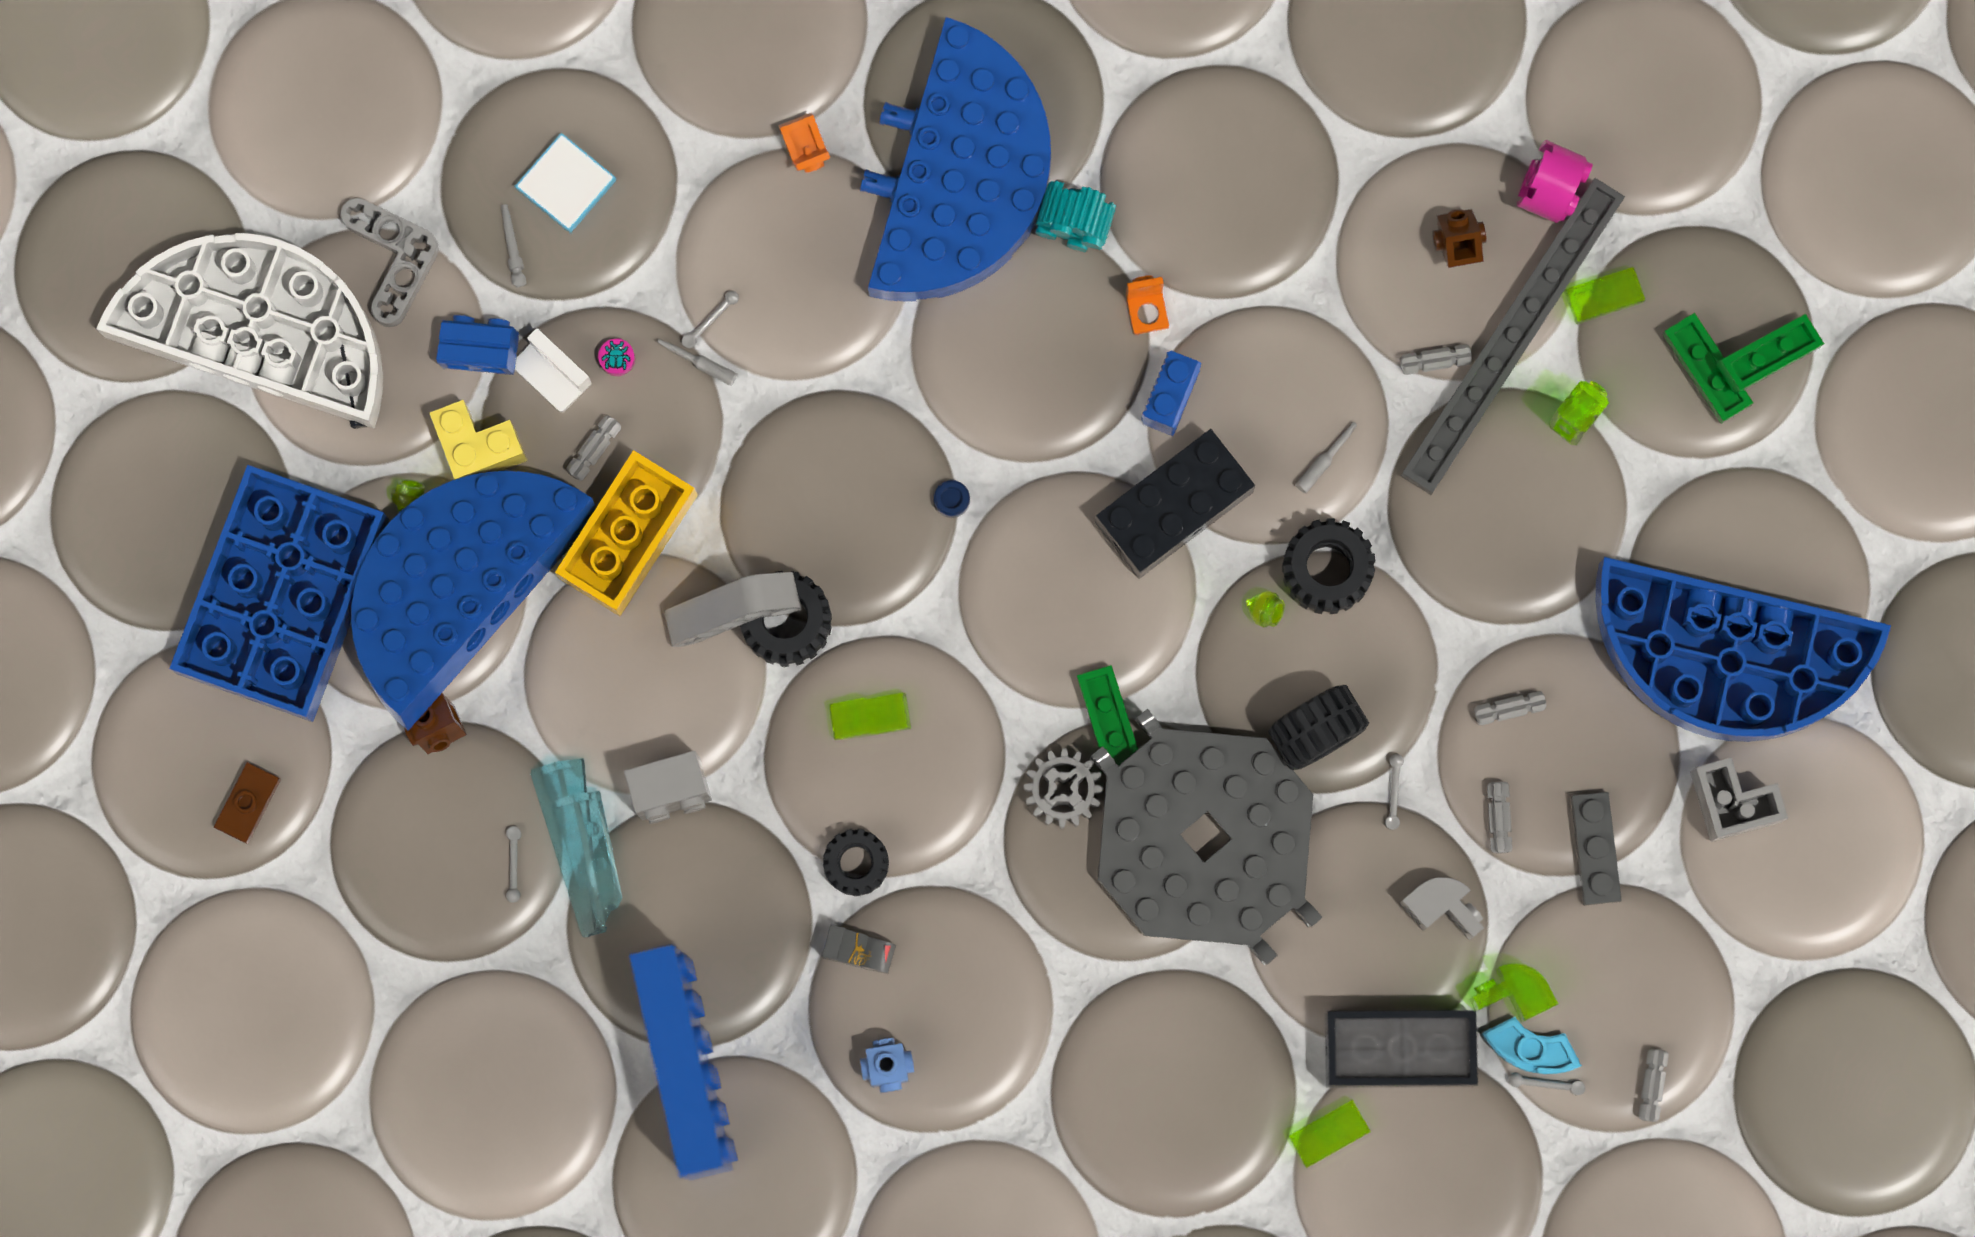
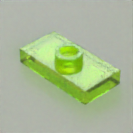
[1564,267,1646,325]
[1288,1099,1371,1168]

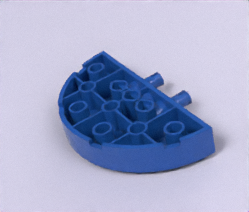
[860,17,1051,302]

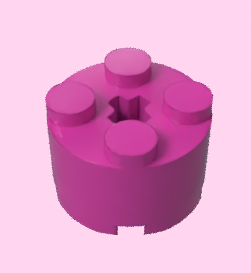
[1516,140,1593,223]

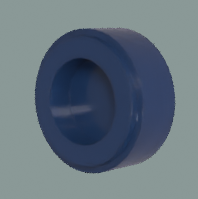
[934,480,970,518]

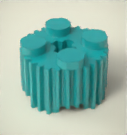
[1035,181,1116,252]

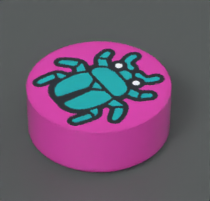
[598,339,635,376]

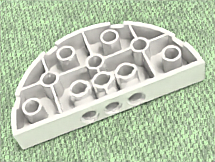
[96,233,383,429]

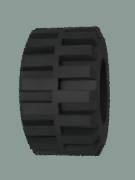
[1282,518,1376,615]
[740,571,832,667]
[1268,685,1369,770]

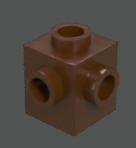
[1432,209,1486,268]
[404,692,467,755]

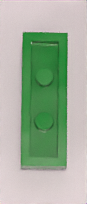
[1663,313,1753,424]
[1716,314,1825,395]
[1077,665,1138,766]

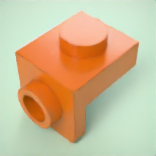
[778,113,830,173]

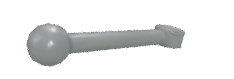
[682,291,739,349]
[1385,754,1404,830]
[506,826,522,903]
[1508,1073,1586,1095]

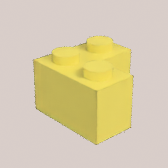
[429,400,527,480]

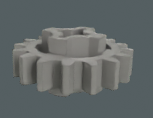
[1024,748,1103,829]

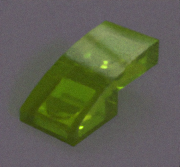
[829,692,911,740]

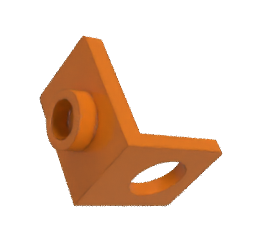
[1126,275,1169,335]

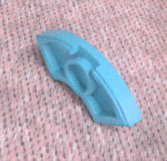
[1481,1017,1582,1074]

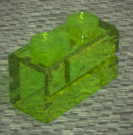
[1548,381,1609,446]

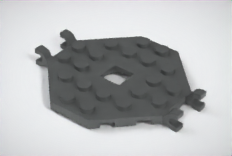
[1090,709,1323,965]

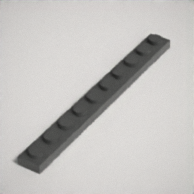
[1401,178,1625,495]

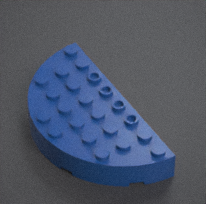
[351,471,596,731]
[1595,557,1891,742]

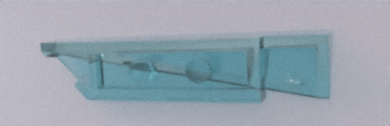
[531,758,623,938]

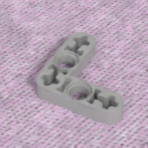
[341,198,439,327]

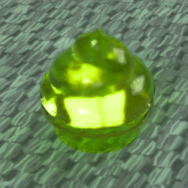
[391,479,426,512]
[1246,591,1285,627]

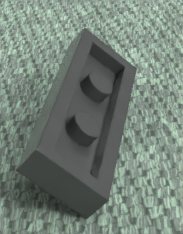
[1571,792,1622,906]

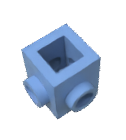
[860,1038,915,1093]

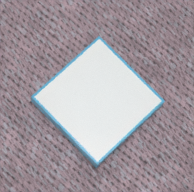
[515,133,617,234]

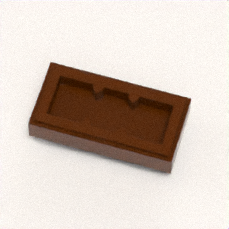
[213,762,281,844]

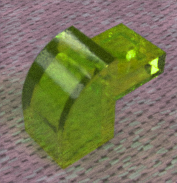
[1469,963,1558,1022]

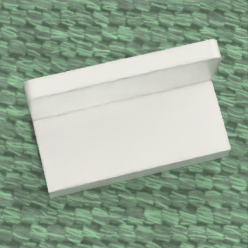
[515,328,592,413]

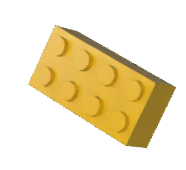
[555,450,698,616]

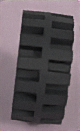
[823,829,889,896]

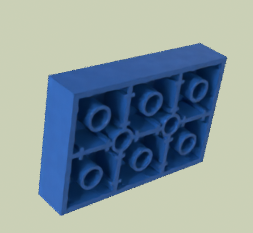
[169,465,390,722]
[629,944,738,1181]

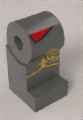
[822,924,896,974]

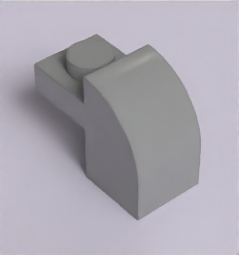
[1399,877,1484,940]

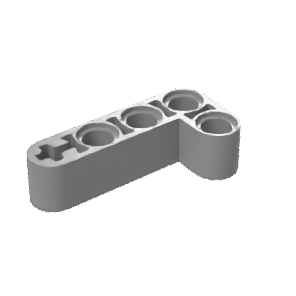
[664,572,801,647]

